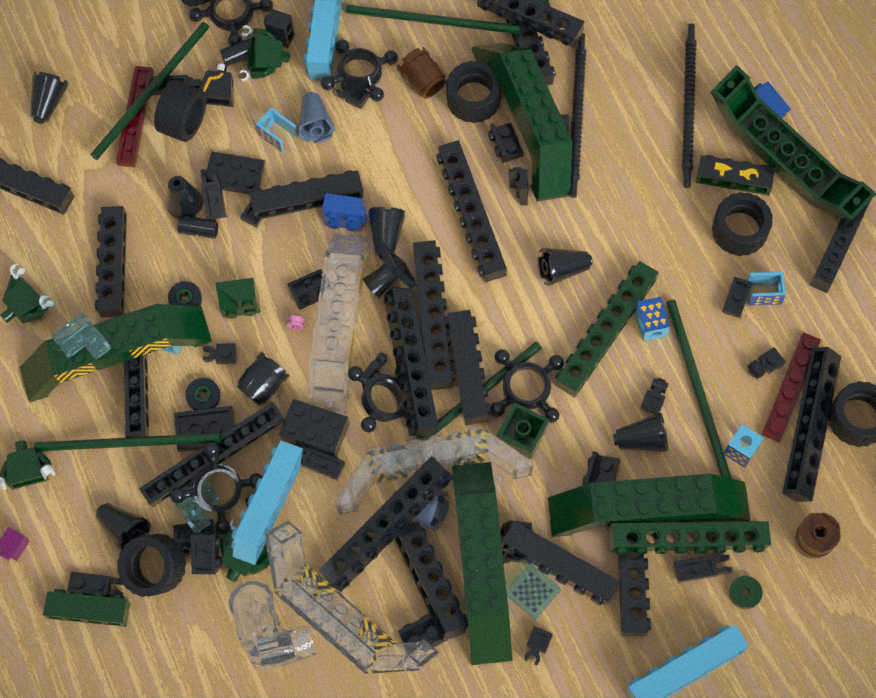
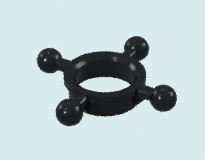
[189,0,273,46]
[320,39,398,102]
[490,349,564,423]
[348,366,406,433]
[170,442,263,535]

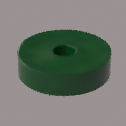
[729,576,763,609]

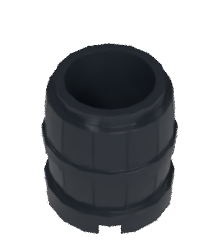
[236,352,290,406]

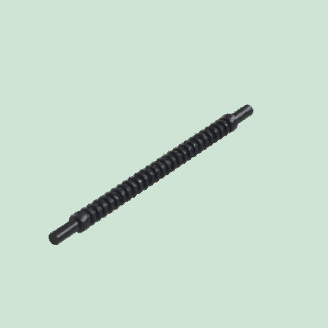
[682,23,697,188]
[569,33,586,198]

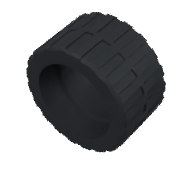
[446,61,501,123]
[154,80,207,142]
[712,192,773,256]
[829,381,876,447]
[117,534,186,597]

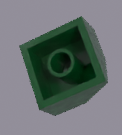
[216,278,261,319]
[496,403,550,460]

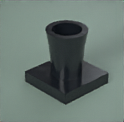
[363,243,417,298]

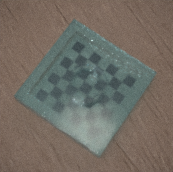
[507,564,561,621]

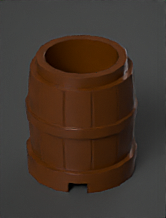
[397,47,446,99]
[795,512,841,559]

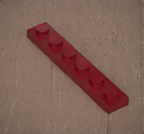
[116,66,154,167]
[761,332,821,443]

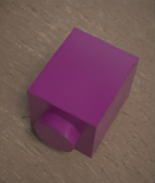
[0,527,30,561]

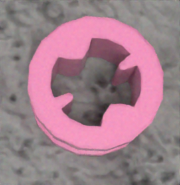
[287,315,305,331]

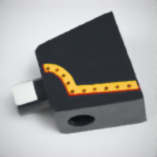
[199,64,234,107]

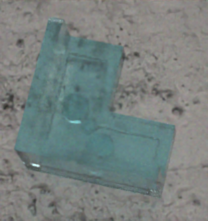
[52,312,111,360]
[175,478,220,533]

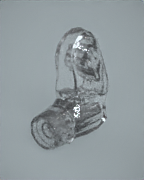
[229,581,316,668]

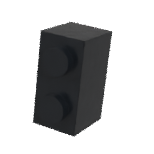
[264,9,295,48]

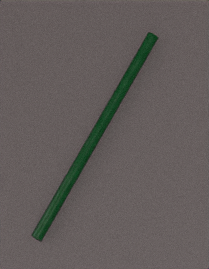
[346,5,521,34]
[90,22,210,160]
[666,300,732,479]
[388,342,542,468]
[33,433,222,452]

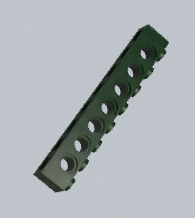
[555,261,659,398]
[607,521,771,555]

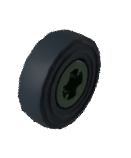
[168,281,202,306]
[186,378,220,410]

